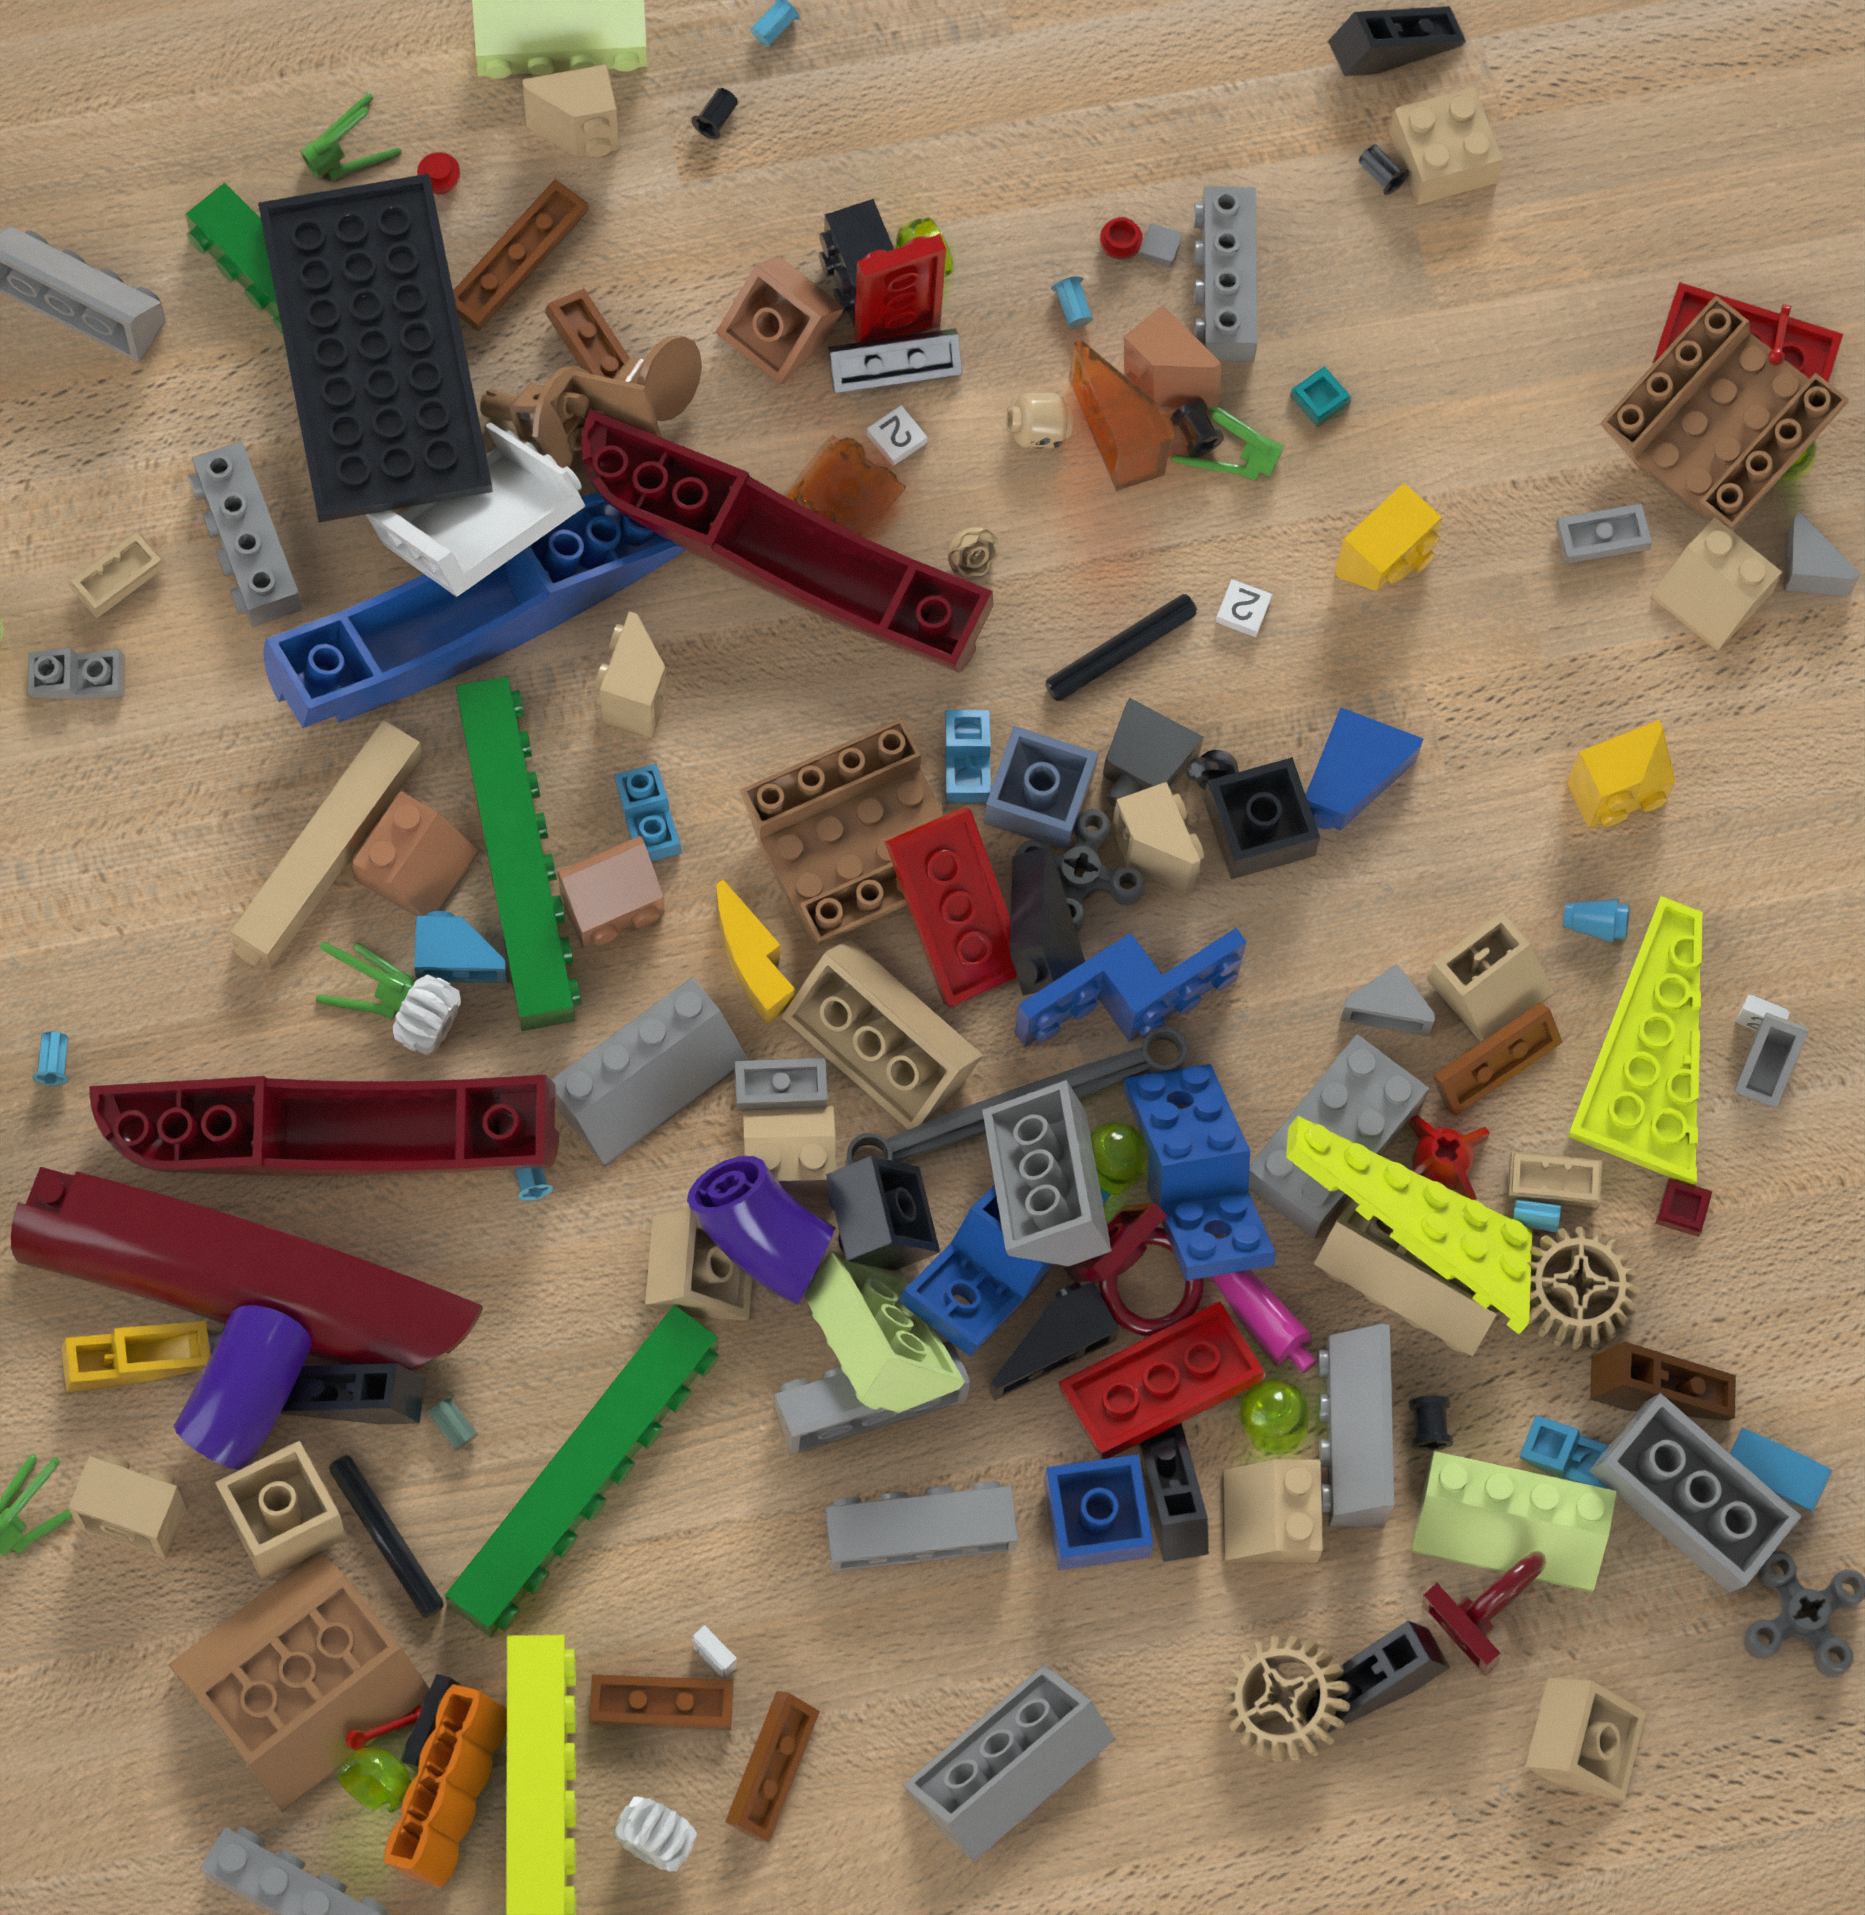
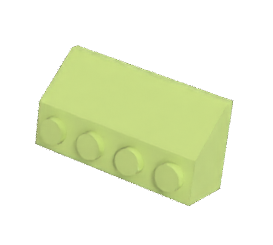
[472,0,647,79]
[804,1251,965,1413]
[1411,1451,1617,1593]

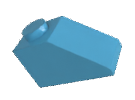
[414,911,507,983]

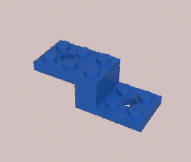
[1015,928,1247,1047]
[1123,1064,1275,1281]
[898,1184,1111,1357]

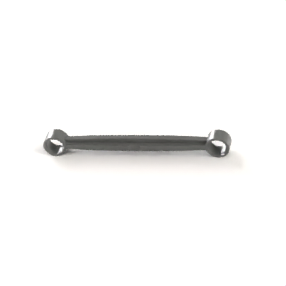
[846,1027,1187,1166]

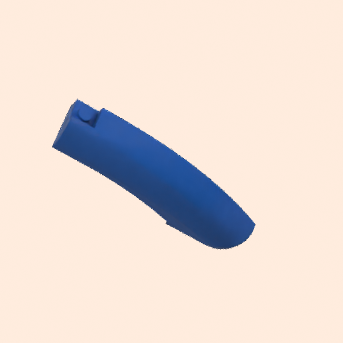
[263,493,685,728]

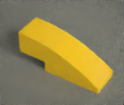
[716,879,795,1024]
[61,1321,211,1392]

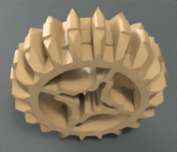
[1527,1226,1640,1350]
[1223,1634,1350,1763]

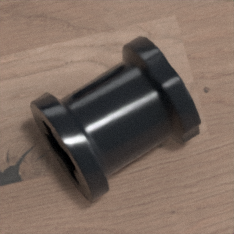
[1170,399,1224,457]
[1408,1395,1453,1451]

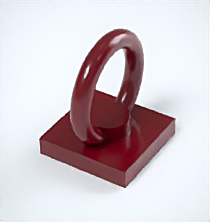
[1063,1203,1204,1337]
[1422,1551,1547,1676]

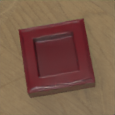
[1655,1178,1713,1237]

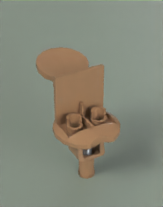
[480,335,702,470]

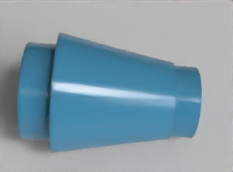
[1563,899,1630,943]

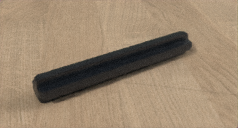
[1045,594,1197,701]
[329,1455,444,1618]

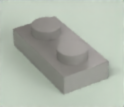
[1555,503,1652,564]
[734,1058,828,1110]

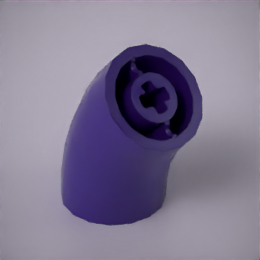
[687,1156,836,1305]
[174,1305,312,1470]

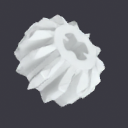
[393,974,461,1055]
[613,1797,697,1871]

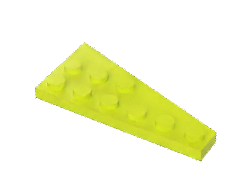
[1567,896,1703,1186]
[1286,1116,1532,1334]

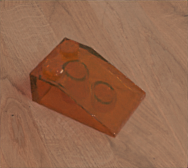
[1069,340,1174,491]

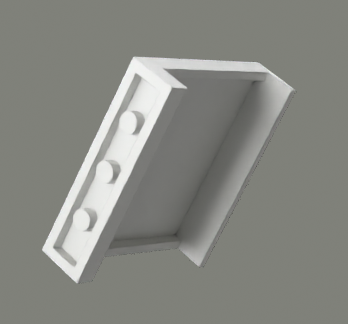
[366,422,585,597]

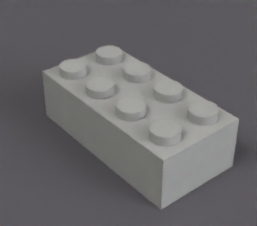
[1248,1034,1429,1239]
[1589,1393,1801,1593]

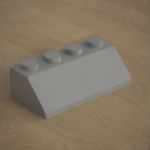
[0,226,166,362]
[552,977,748,1167]
[982,1080,1111,1266]
[1317,1324,1394,1527]
[773,1341,970,1455]
[902,1665,1115,1862]

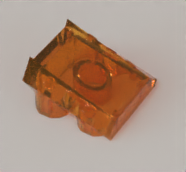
[783,435,906,538]

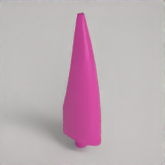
[1211,1270,1317,1373]

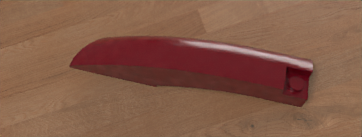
[582,409,994,673]
[89,1074,560,1176]
[11,1167,483,1371]

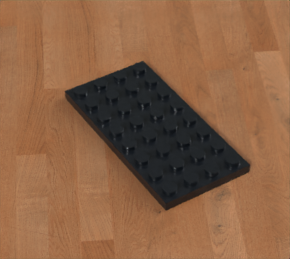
[258,174,493,523]

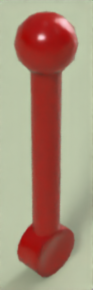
[1768,304,1792,365]
[345,1706,423,1751]

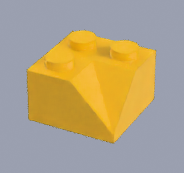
[1334,483,1442,591]
[1566,720,1675,829]

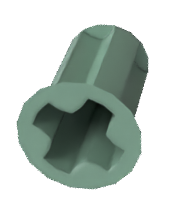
[425,1395,478,1451]

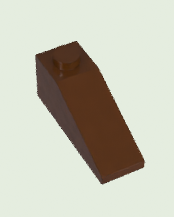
[1590,1341,1736,1421]

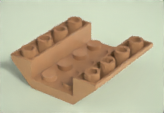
[1600,296,1849,530]
[741,718,944,945]
[168,1551,430,1812]

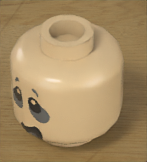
[1006,392,1073,449]

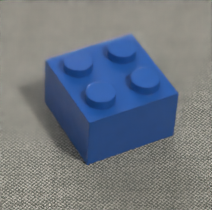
[1044,1454,1153,1570]

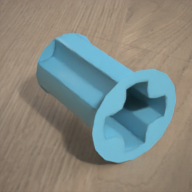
[750,0,800,47]
[1051,276,1093,328]
[32,1031,69,1086]
[515,1168,553,1201]
[1513,1199,1561,1232]

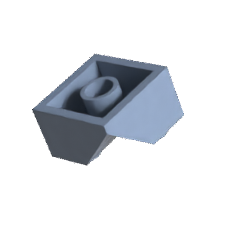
[984,726,1098,850]

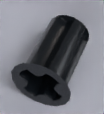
[691,88,738,140]
[1359,144,1409,195]

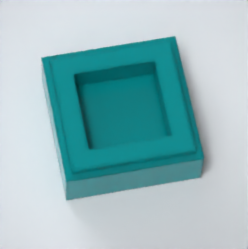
[1290,366,1352,427]

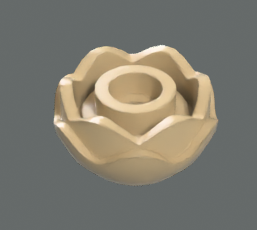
[948,527,1000,578]

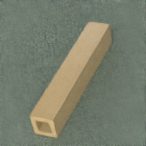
[230,720,423,969]

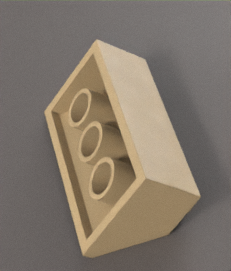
[781,939,983,1130]
[1313,1199,1500,1357]

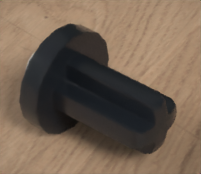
[1186,750,1239,791]

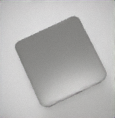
[1140,224,1182,267]

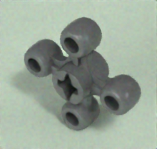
[1015,809,1145,933]
[1743,1551,1865,1678]

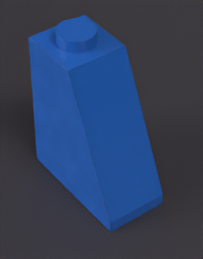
[1306,707,1424,831]

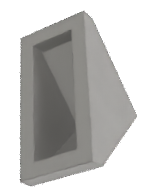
[1785,512,1860,596]
[1340,964,1435,1036]
[1734,1012,1809,1108]

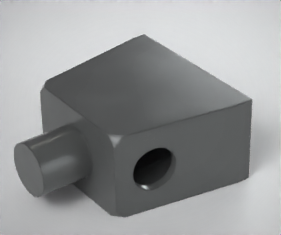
[1103,698,1203,807]

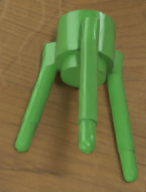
[300,94,401,182]
[1171,406,1284,481]
[316,942,415,1020]
[0,1454,72,1556]

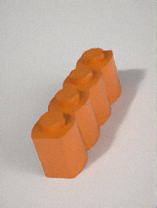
[384,1685,507,1888]

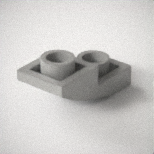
[28,648,125,699]

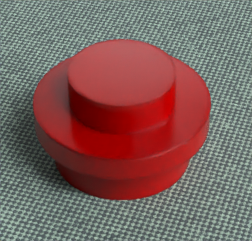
[417,152,460,194]
[1100,217,1143,259]

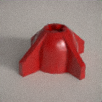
[1408,1114,1490,1201]

